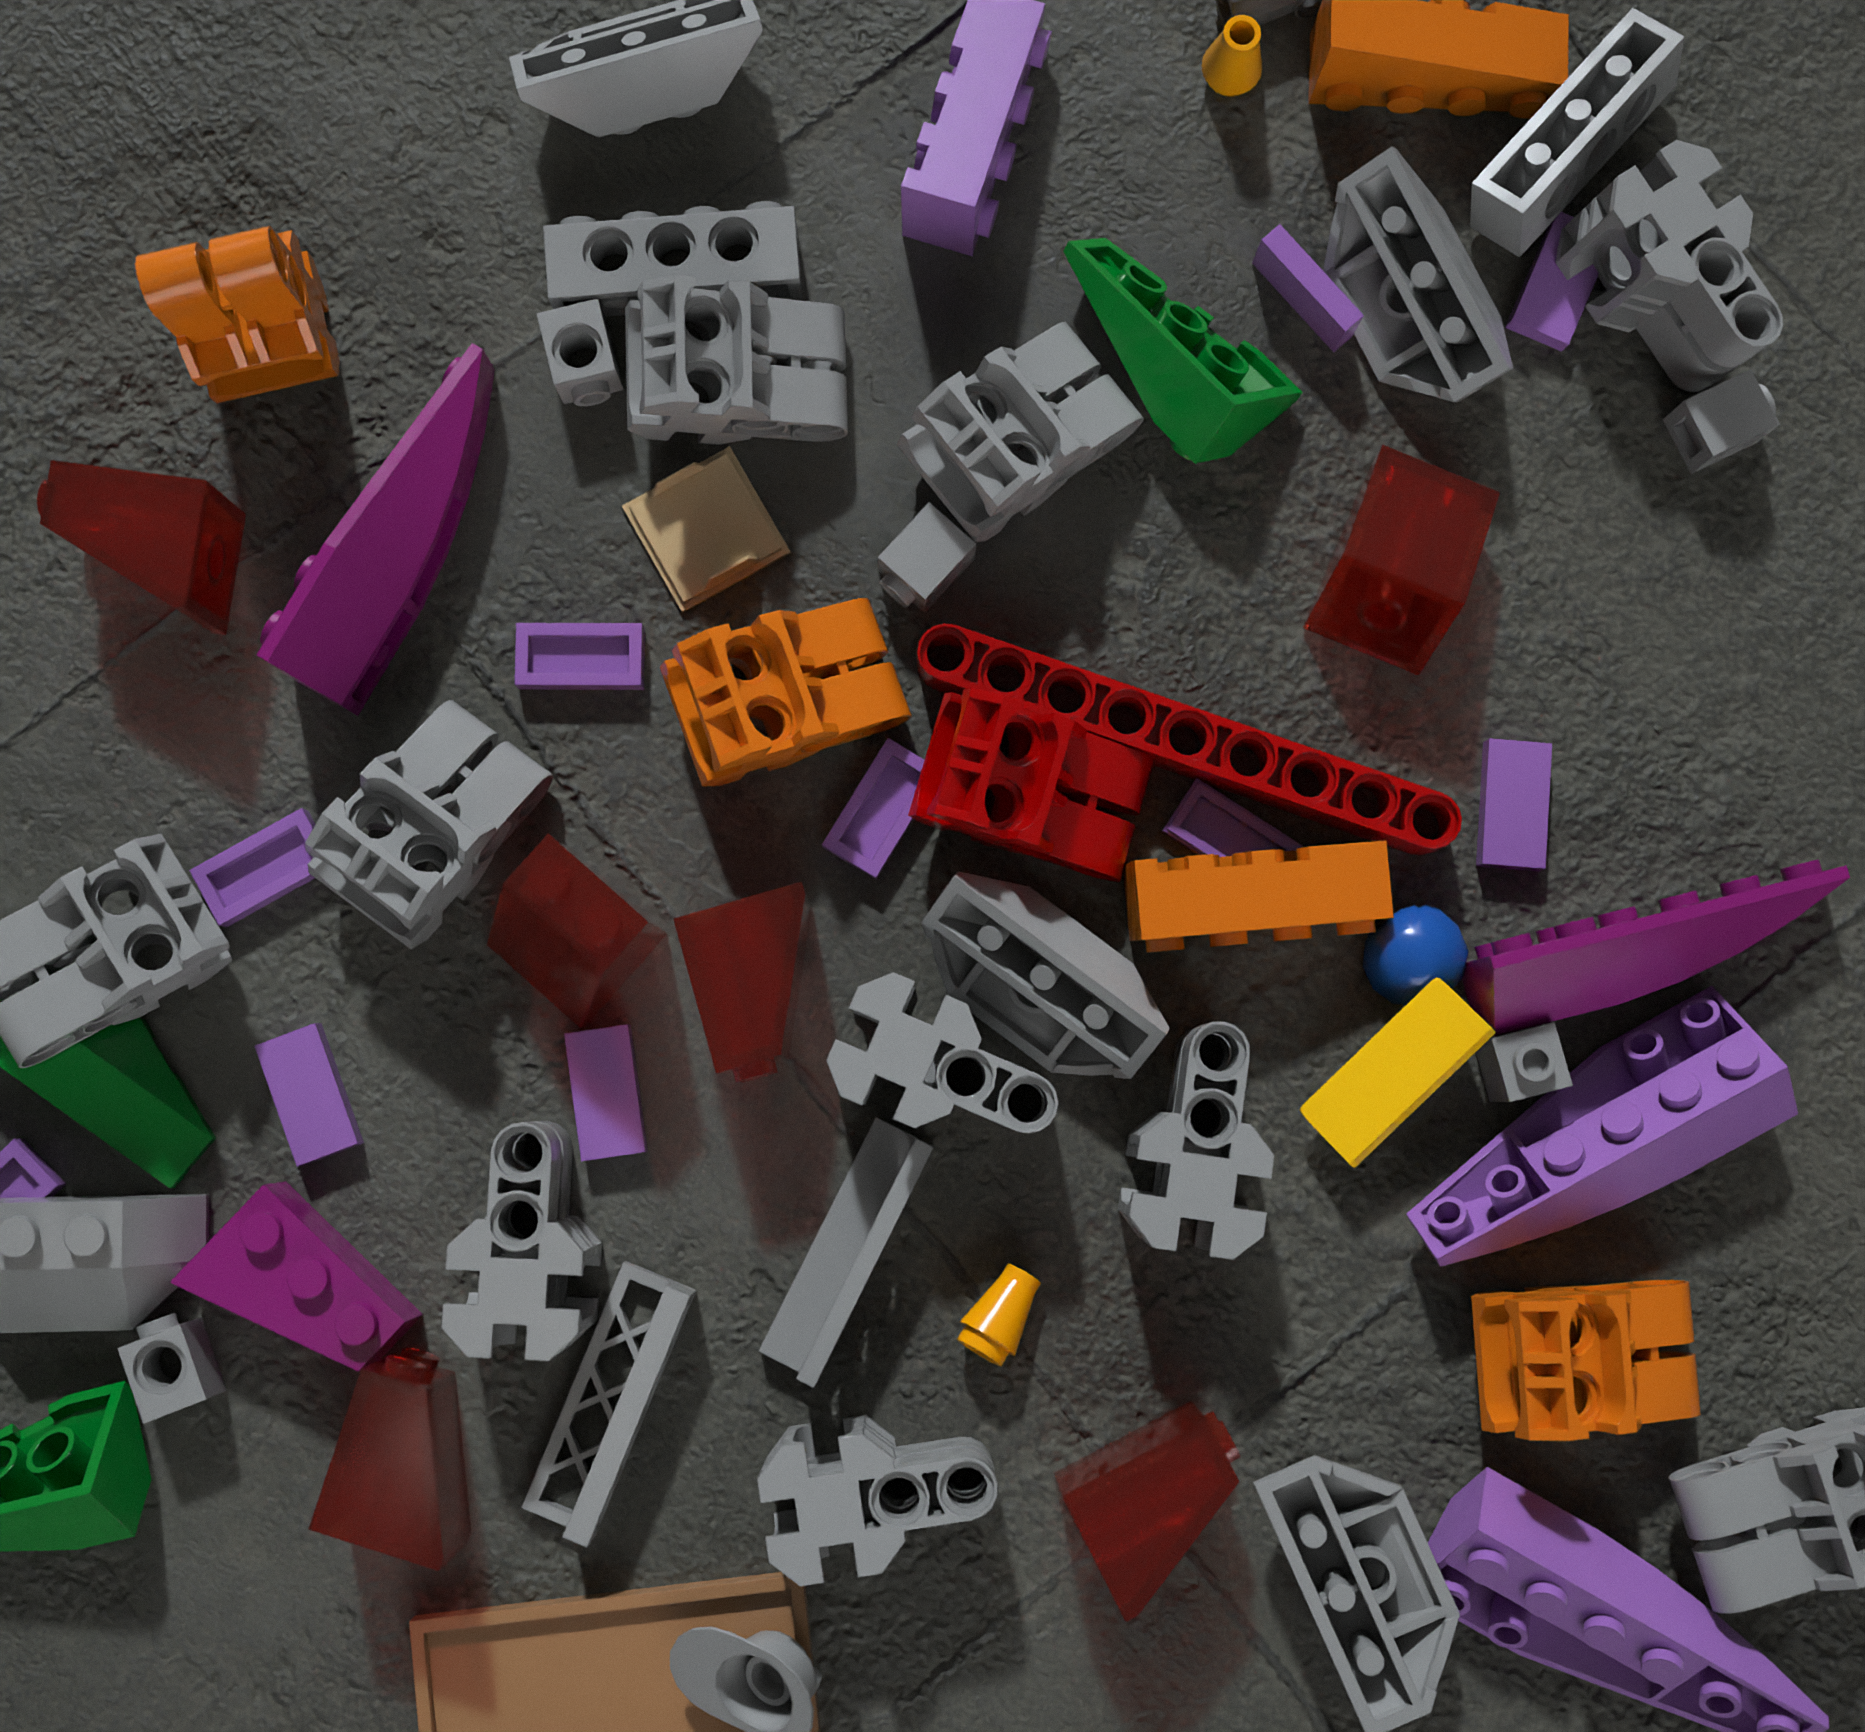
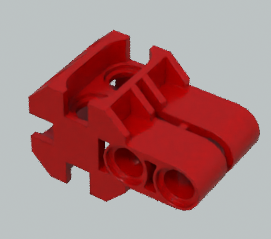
[908,688,1155,882]

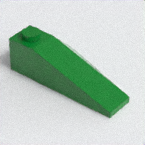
[1063,238,1303,464]
[0,1002,216,1189]
[0,1381,152,1552]

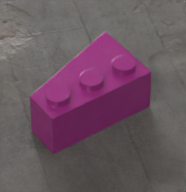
[169,1181,423,1371]

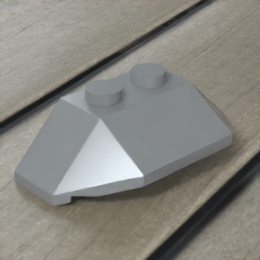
[509,0,763,138]
[1323,146,1513,403]
[921,871,1170,1079]
[0,1194,210,1333]
[1253,1455,1460,1732]

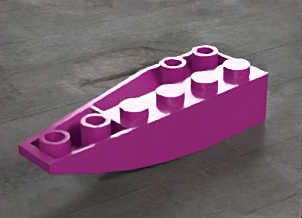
[256,343,495,716]
[1462,859,1850,1036]

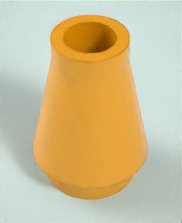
[1202,15,1262,97]
[957,1263,1041,1367]

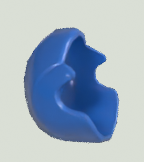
[1363,905,1469,1005]

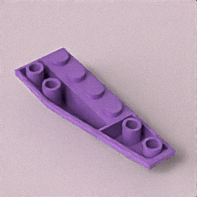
[1406,986,1798,1267]
[1428,1467,1829,1732]

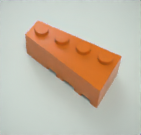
[1308,0,1569,118]
[1123,840,1394,953]

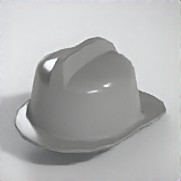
[670,1627,822,1732]

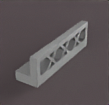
[759,1117,933,1388]
[522,1261,697,1547]

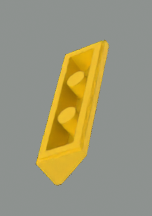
[1299,977,1496,1168]

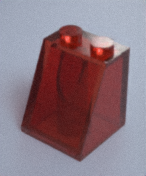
[1303,444,1500,676]
[37,460,246,635]
[487,833,667,1029]
[673,882,812,1083]
[308,1347,472,1571]
[1054,1401,1241,1622]

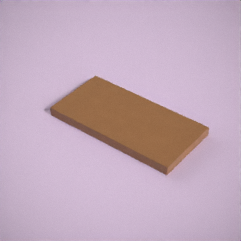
[409,1572,821,1732]

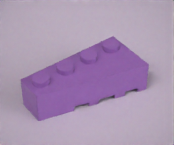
[901,0,1052,256]

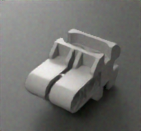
[1555,140,1783,392]
[625,274,848,445]
[897,322,1144,542]
[305,700,554,949]
[0,834,232,1068]
[826,972,1058,1133]
[1118,1021,1274,1259]
[441,1121,603,1361]
[1669,1407,1865,1613]
[757,1415,997,1586]

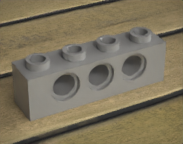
[1470,8,1685,257]
[543,201,803,317]

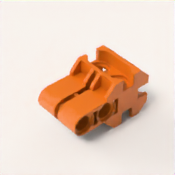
[135,226,340,403]
[660,598,912,786]
[1471,1280,1701,1441]

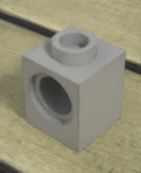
[536,298,624,406]
[1663,369,1780,474]
[878,502,976,613]
[1476,1022,1573,1102]
[117,1313,227,1424]

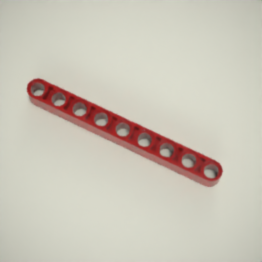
[917,623,1462,856]

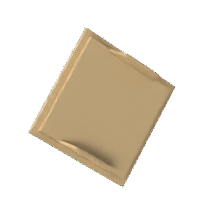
[622,446,791,613]

